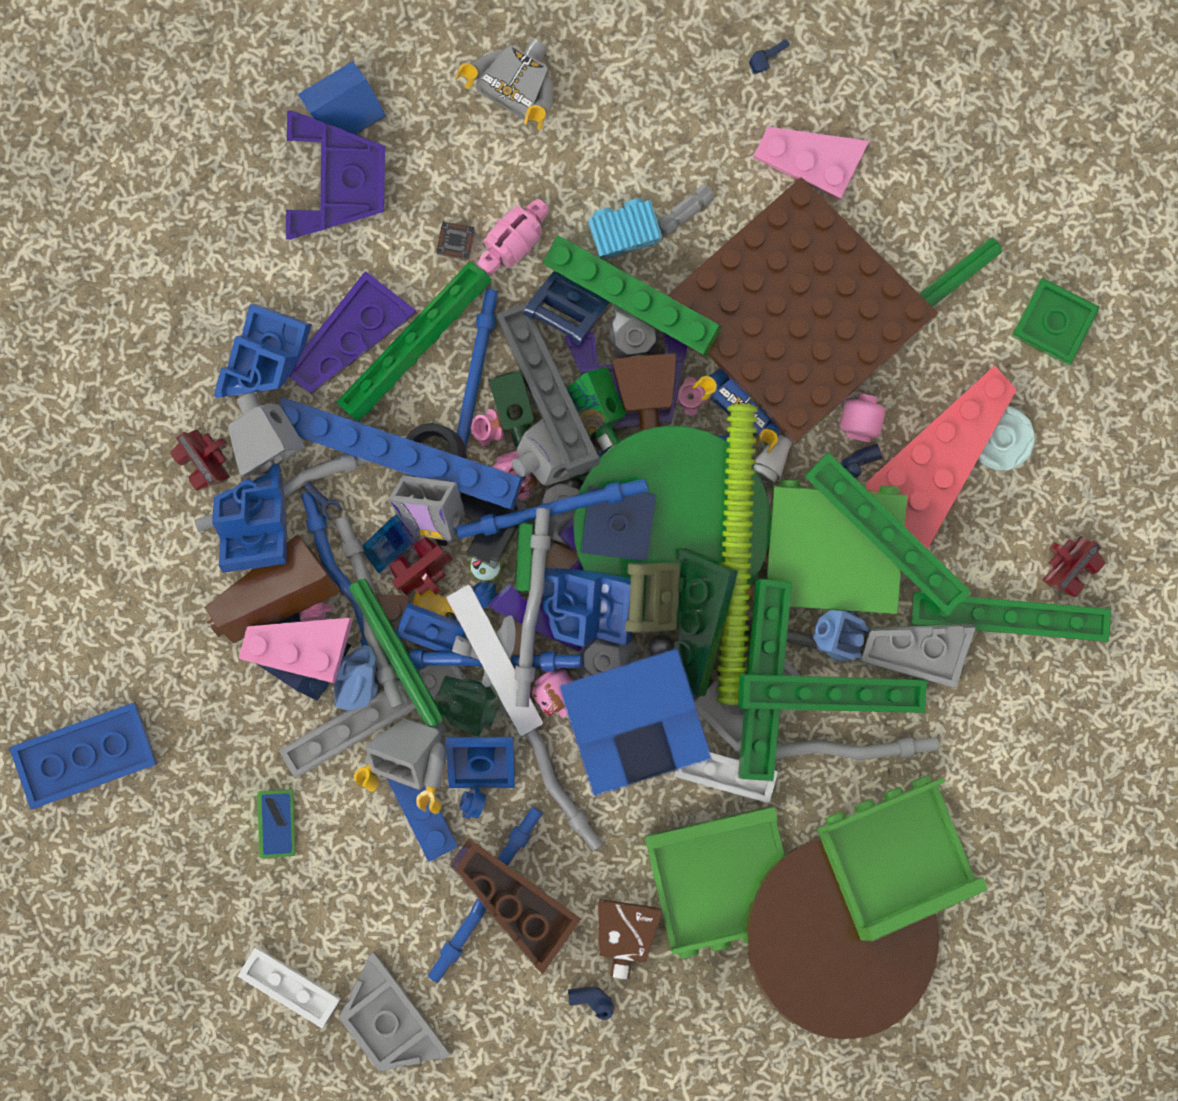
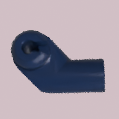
[841,443,882,478]
[568,986,614,1020]

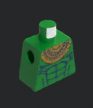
[566,367,626,452]

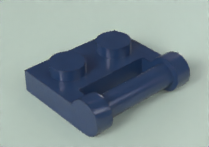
[524,271,610,346]

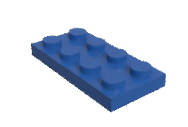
[9,702,158,810]

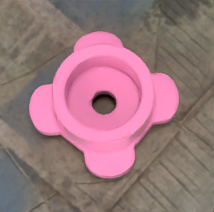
[676,377,710,416]
[471,409,504,446]
[299,601,333,622]

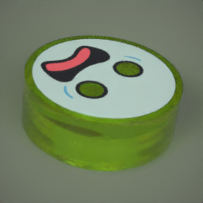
[469,557,502,582]

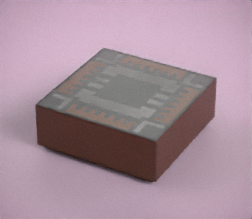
[436,221,475,261]

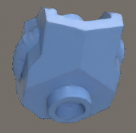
[813,610,870,662]
[334,645,378,711]

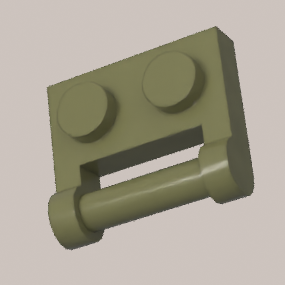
[625,562,680,632]

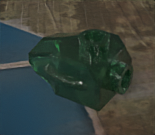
[435,676,499,737]

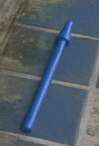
[457,289,498,449]

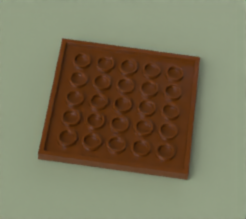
[667,177,938,445]

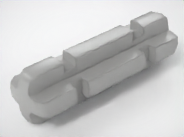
[658,184,715,235]

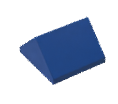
[298,61,386,134]
[446,737,515,788]

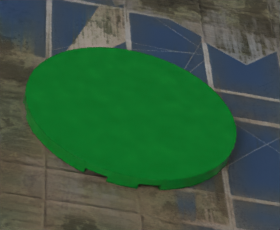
[573,426,771,620]

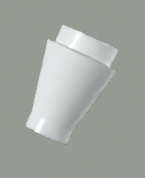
[752,435,792,485]

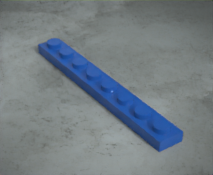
[279,397,524,510]

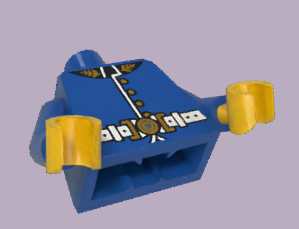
[692,368,782,453]

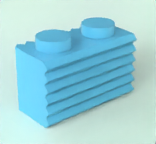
[588,198,662,260]

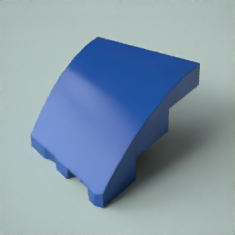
[214,304,312,398]
[212,464,287,573]
[531,568,632,647]

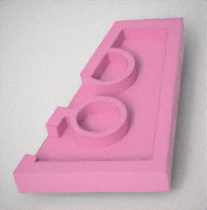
[753,127,869,200]
[238,618,353,684]

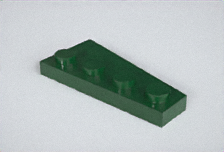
[674,548,738,697]

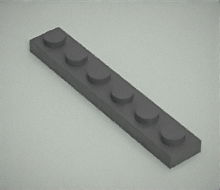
[496,303,600,476]

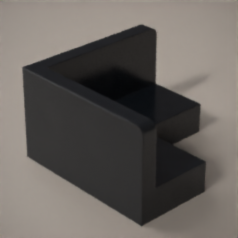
[460,493,527,569]

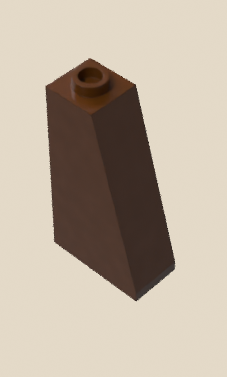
[204,534,341,643]

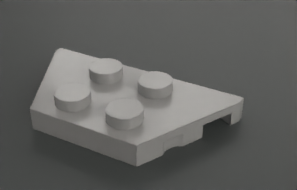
[339,951,451,1071]

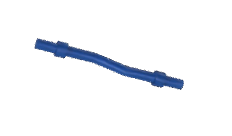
[456,478,649,538]
[301,492,377,677]
[386,649,583,671]
[428,806,543,983]

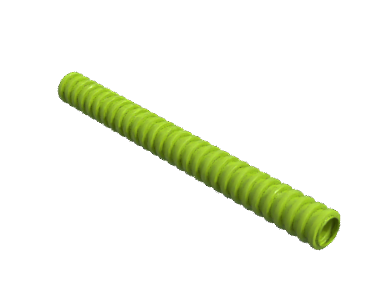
[716,404,758,705]

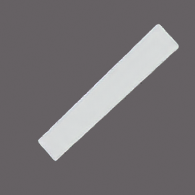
[447,585,543,736]

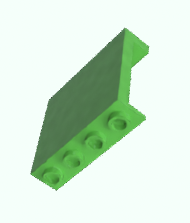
[766,479,907,614]
[817,775,988,941]
[644,806,784,958]

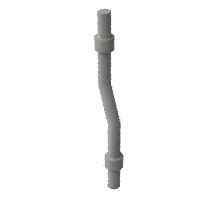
[194,453,371,532]
[515,508,551,707]
[336,516,404,708]
[489,684,603,851]
[775,737,939,761]

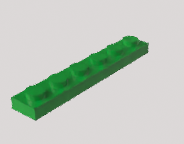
[542,235,722,356]
[336,261,492,422]
[804,452,971,615]
[738,579,792,781]
[910,592,1111,642]
[738,674,927,713]

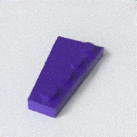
[289,271,417,394]

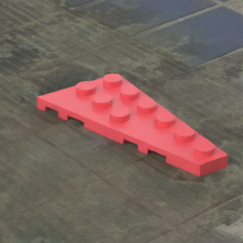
[865,366,1017,549]

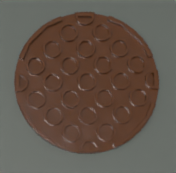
[746,838,939,1039]

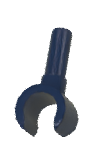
[749,39,790,74]
[303,481,343,521]

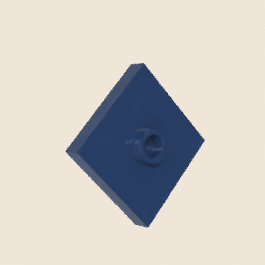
[580,486,656,561]

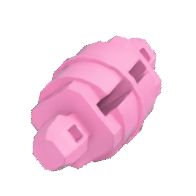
[478,199,549,275]

